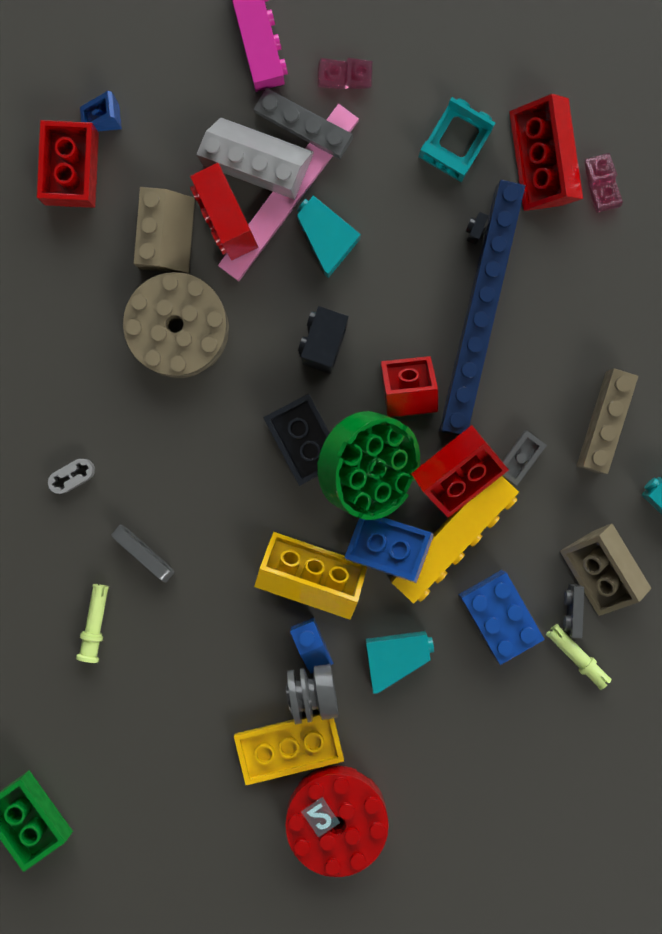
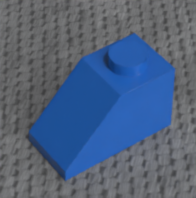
[290,617,334,674]

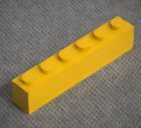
[390,476,519,604]

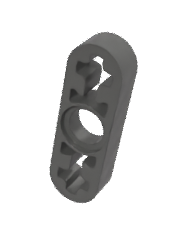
[111,524,175,583]

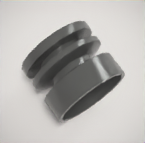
[286,664,339,724]

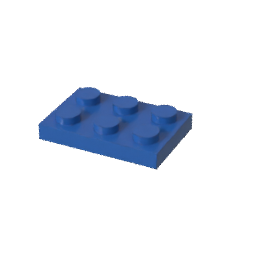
[344,517,434,583]

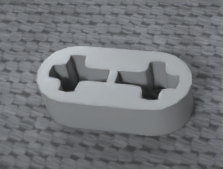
[48,459,95,494]

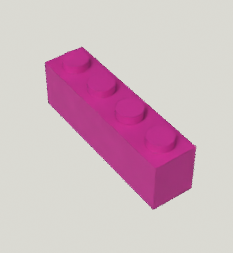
[232,0,288,92]

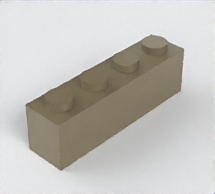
[576,368,639,474]

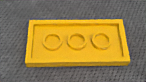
[234,713,344,785]

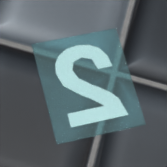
[301,797,340,837]

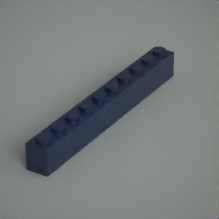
[439,180,526,436]

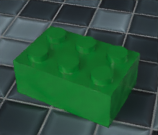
[0,770,73,872]

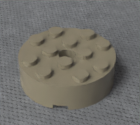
[123,272,229,378]

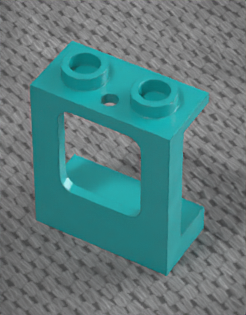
[418,97,496,182]

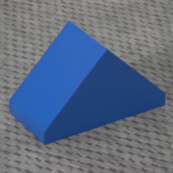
[80,91,122,132]

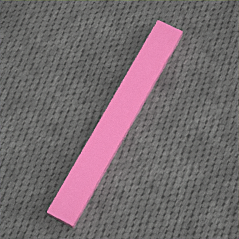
[218,104,359,282]

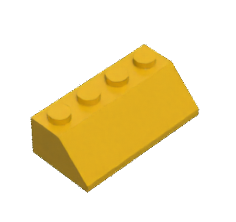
[254,532,367,620]

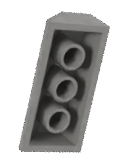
[196,118,314,200]

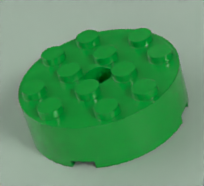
[318,411,420,520]

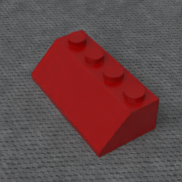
[509,94,583,211]

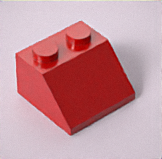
[381,356,438,417]

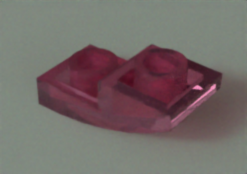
[318,58,373,89]
[584,153,623,213]

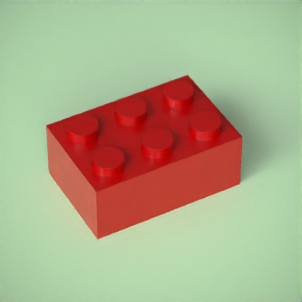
[37,120,99,208]
[190,163,259,261]
[411,425,509,518]

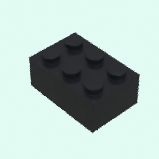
[298,306,349,374]
[263,394,330,486]

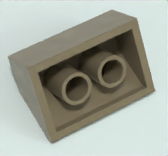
[134,187,195,274]
[560,523,651,616]

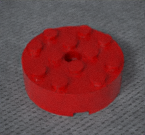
[286,766,388,877]

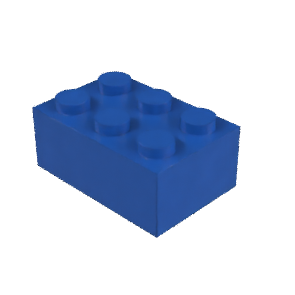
[458,570,545,665]

